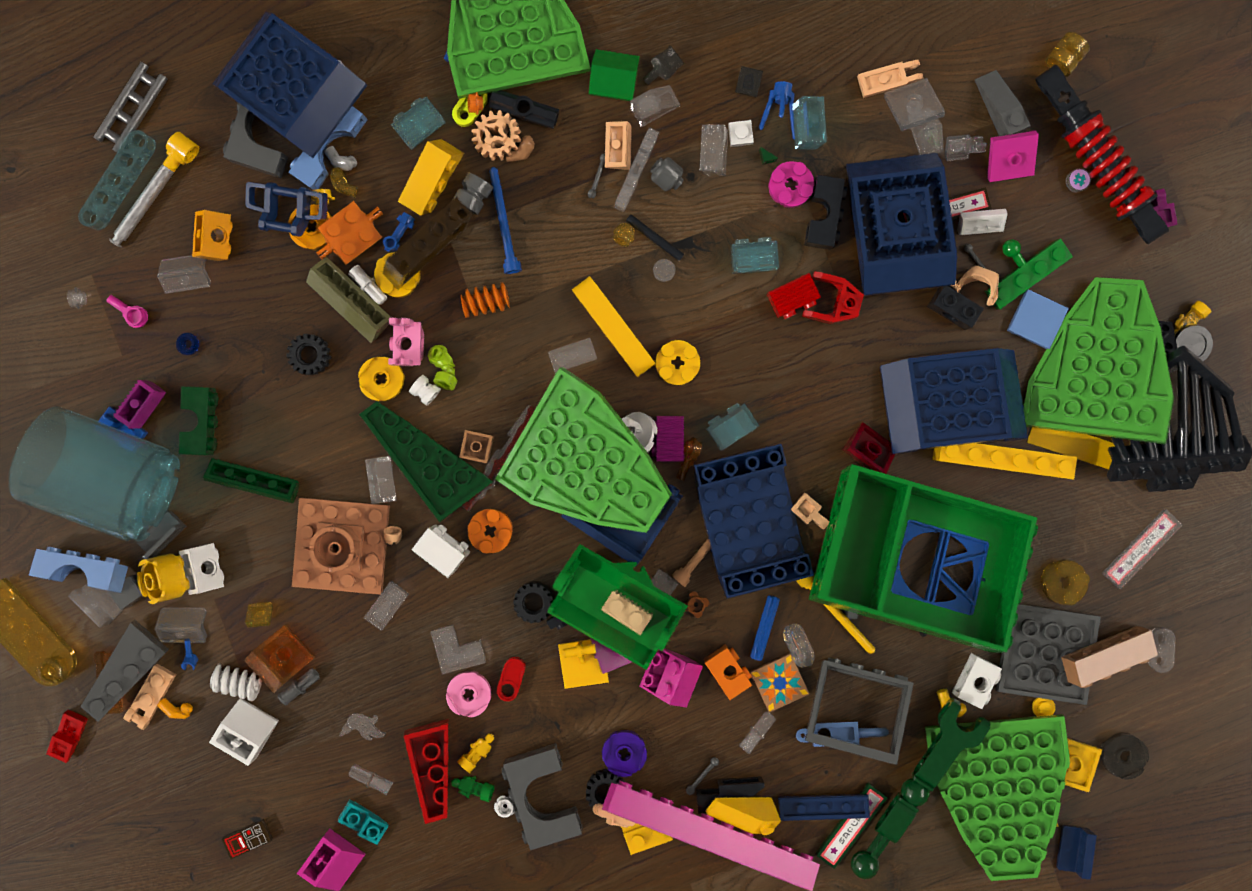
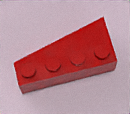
[404,719,449,824]

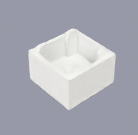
[412,524,471,578]

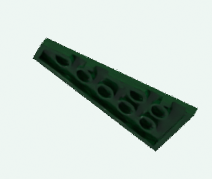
[359,401,494,522]

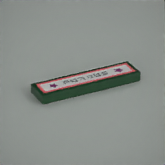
[815,783,887,869]

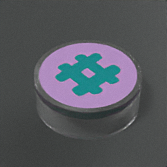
[1066,168,1091,192]

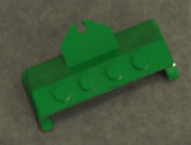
[547,544,688,670]

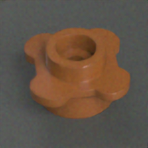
[684,591,709,618]

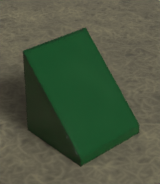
[759,147,778,165]

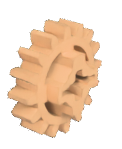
[472,110,521,161]

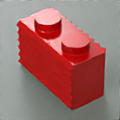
[767,273,821,319]

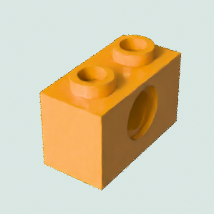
[192,210,232,261]

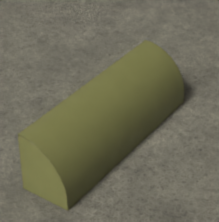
[306,257,391,343]

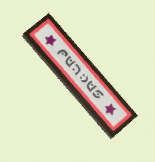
[898,187,992,223]

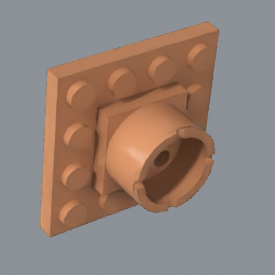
[292,497,390,595]

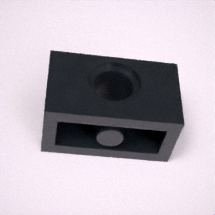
[927,286,984,330]

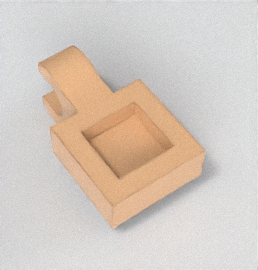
[791,493,829,529]

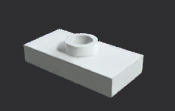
[957,209,1008,235]

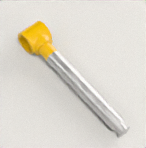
[109,132,199,247]

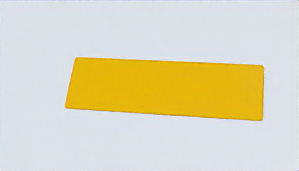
[1027,427,1115,469]

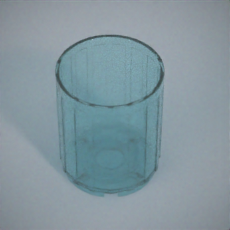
[9,406,180,541]

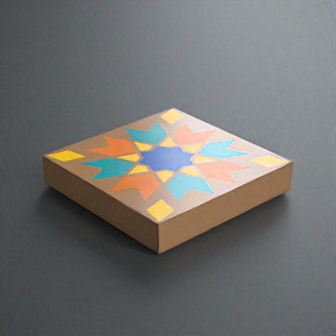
[750,653,809,713]

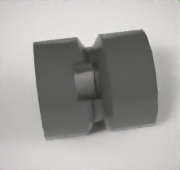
[452,172,493,215]

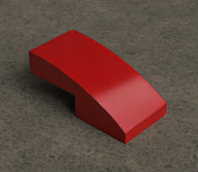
[46,710,88,763]

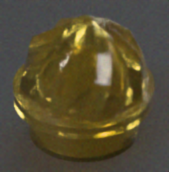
[613,223,635,247]

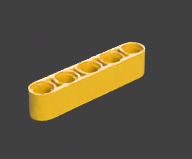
[571,276,655,377]

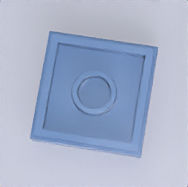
[1007,289,1069,349]

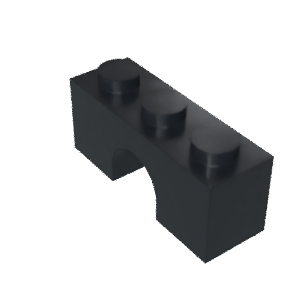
[804,175,847,250]

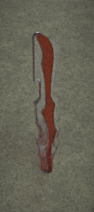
[462,405,533,511]

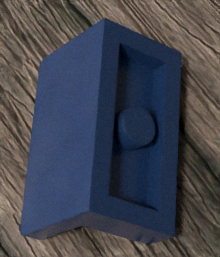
[1056,825,1097,880]

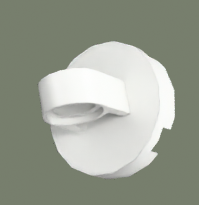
[621,412,658,452]

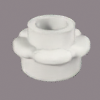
[494,795,516,817]

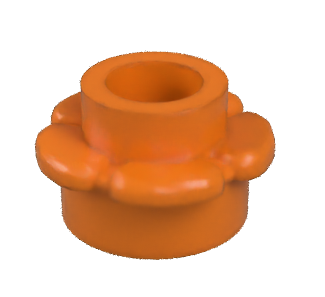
[467,92,483,115]

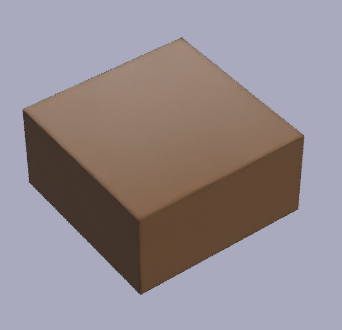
[459,430,494,463]

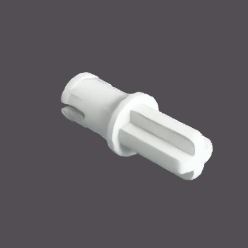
[348,265,387,305]

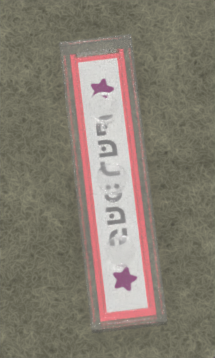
[1102,509,1183,589]

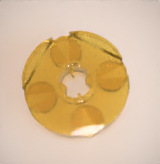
[1041,560,1090,605]

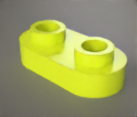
[452,93,489,127]

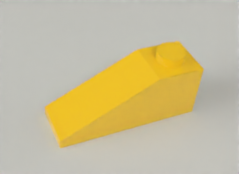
[705,797,781,835]

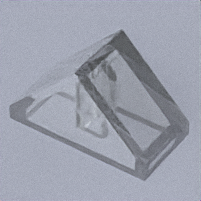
[907,109,944,155]

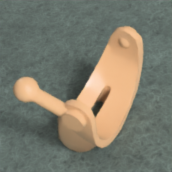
[950,265,999,306]

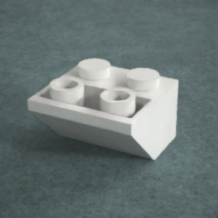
[209,698,279,766]

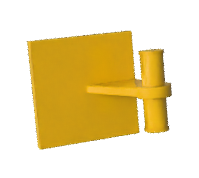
[558,639,609,689]

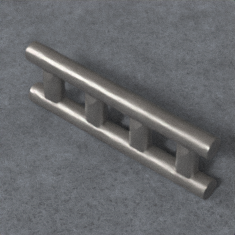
[93,62,168,154]

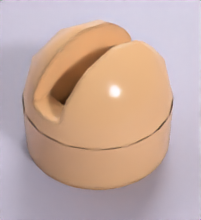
[384,526,402,545]

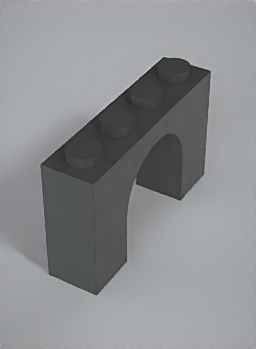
[223,103,288,178]
[501,743,583,851]

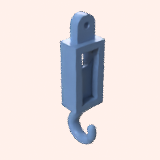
[796,722,889,747]

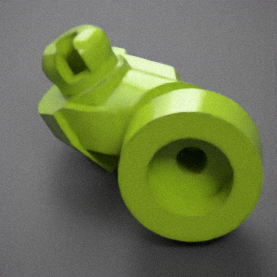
[428,345,457,391]

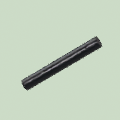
[626,214,685,261]

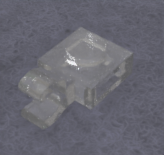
[944,134,987,161]

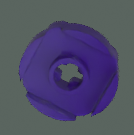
[602,730,647,777]

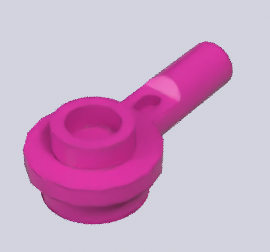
[107,295,148,328]

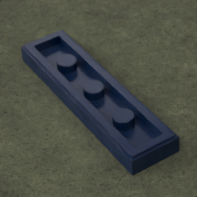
[778,794,870,821]

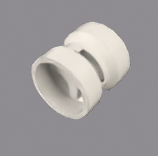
[409,375,441,406]

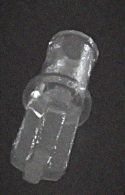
[739,711,776,754]
[348,764,393,795]

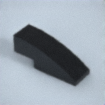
[696,776,764,814]

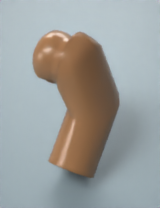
[505,135,535,162]

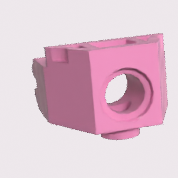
[388,318,424,366]

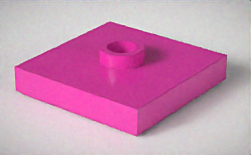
[987,131,1039,182]

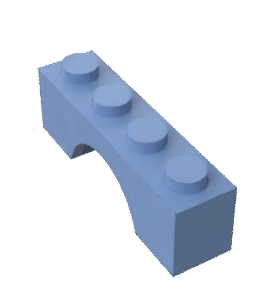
[289,106,368,190]
[29,546,128,593]

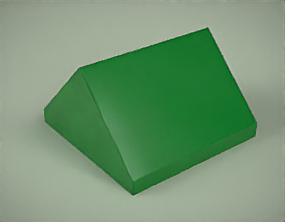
[589,49,640,102]

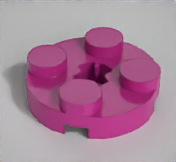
[768,161,814,208]

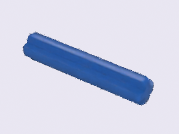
[750,595,780,661]

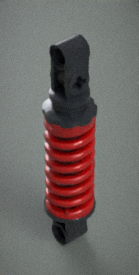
[1035,64,1169,245]

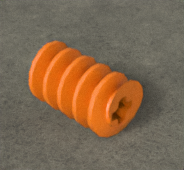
[461,282,510,318]

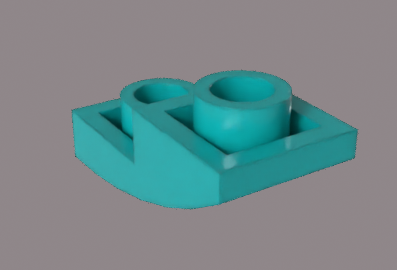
[338,800,389,845]

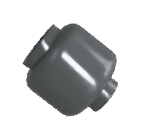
[650,157,684,191]

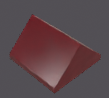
[841,422,895,474]

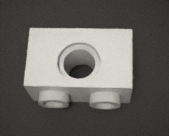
[179,543,224,595]
[952,653,1002,709]

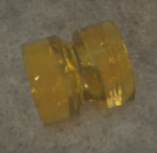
[1045,32,1090,77]

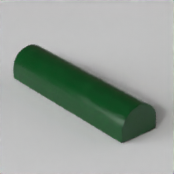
[203,458,299,503]

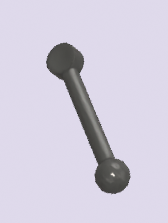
[588,153,605,199]
[964,244,986,269]
[686,757,719,795]

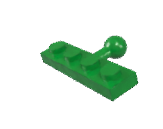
[985,238,1073,310]

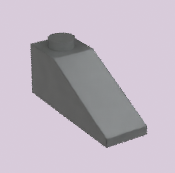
[975,70,1031,136]

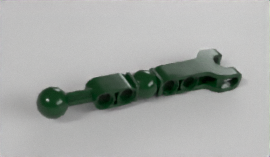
[851,698,990,880]

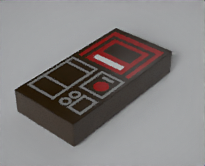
[221,819,273,859]

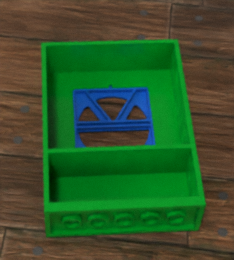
[808,464,1038,653]

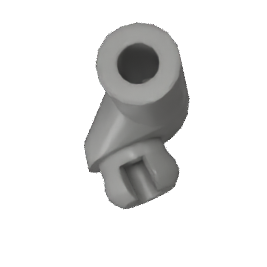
[324,146,357,171]

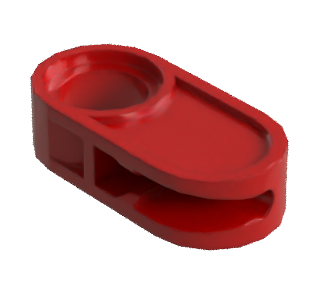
[497,657,526,702]

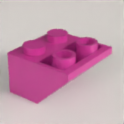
[640,648,703,708]
[297,828,365,891]

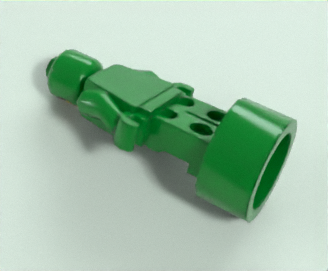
[451,776,495,802]

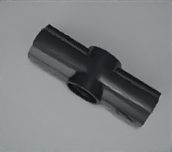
[489,90,559,129]

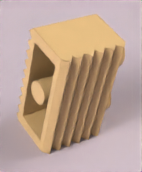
[601,590,653,635]

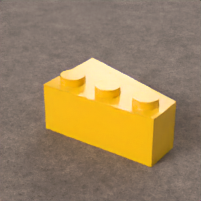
[398,139,464,216]

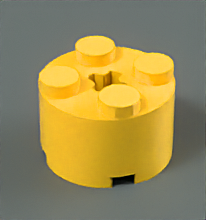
[137,554,190,604]

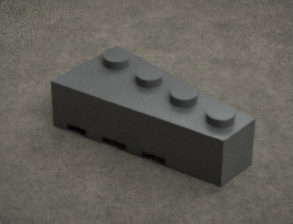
[81,620,169,722]

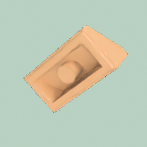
[605,121,631,170]

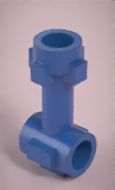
[383,212,415,253]

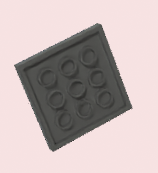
[996,604,1101,705]

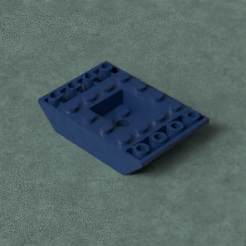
[846,153,957,296]

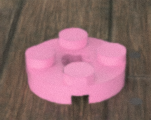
[446,671,492,717]

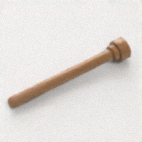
[671,539,711,587]

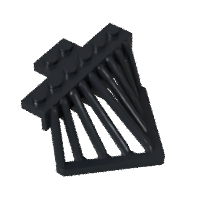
[1107,346,1252,492]

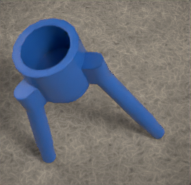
[759,81,797,140]

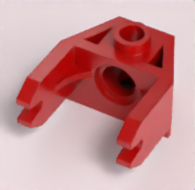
[802,271,864,324]

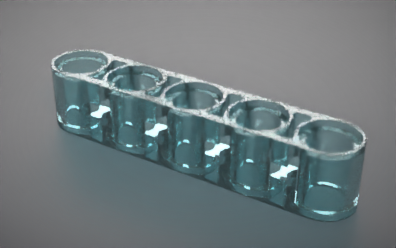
[78,130,156,230]

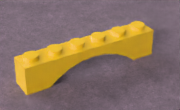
[932,443,1077,479]

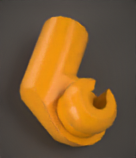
[157,698,193,719]

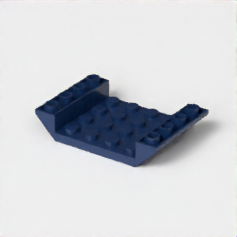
[212,12,367,158]
[880,348,1028,454]
[694,444,814,598]

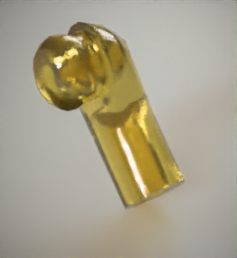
[330,167,358,198]

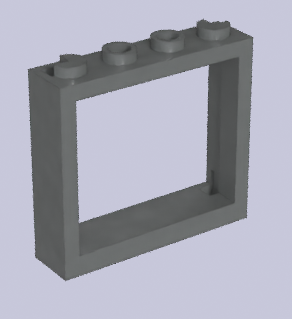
[804,657,914,765]

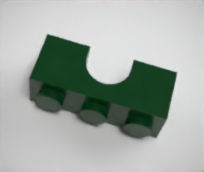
[179,386,219,455]

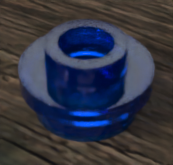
[176,333,199,355]

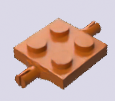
[316,201,383,265]

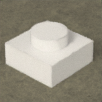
[728,120,754,147]

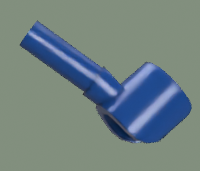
[181,638,198,670]

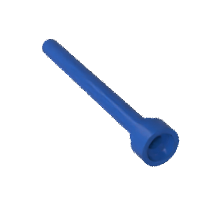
[489,167,522,274]

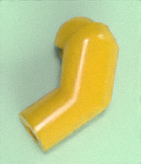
[937,689,967,717]

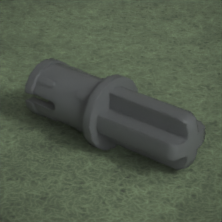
[278,668,320,705]

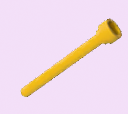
[796,575,875,654]

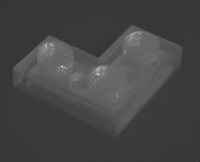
[430,624,486,675]

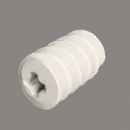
[210,663,262,701]

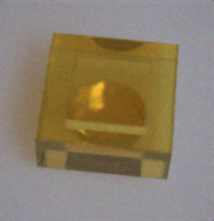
[245,602,273,628]

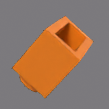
[704,644,752,700]

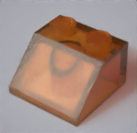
[244,625,315,693]

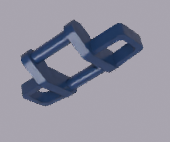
[245,182,328,237]

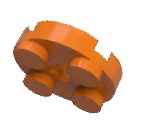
[468,509,513,553]

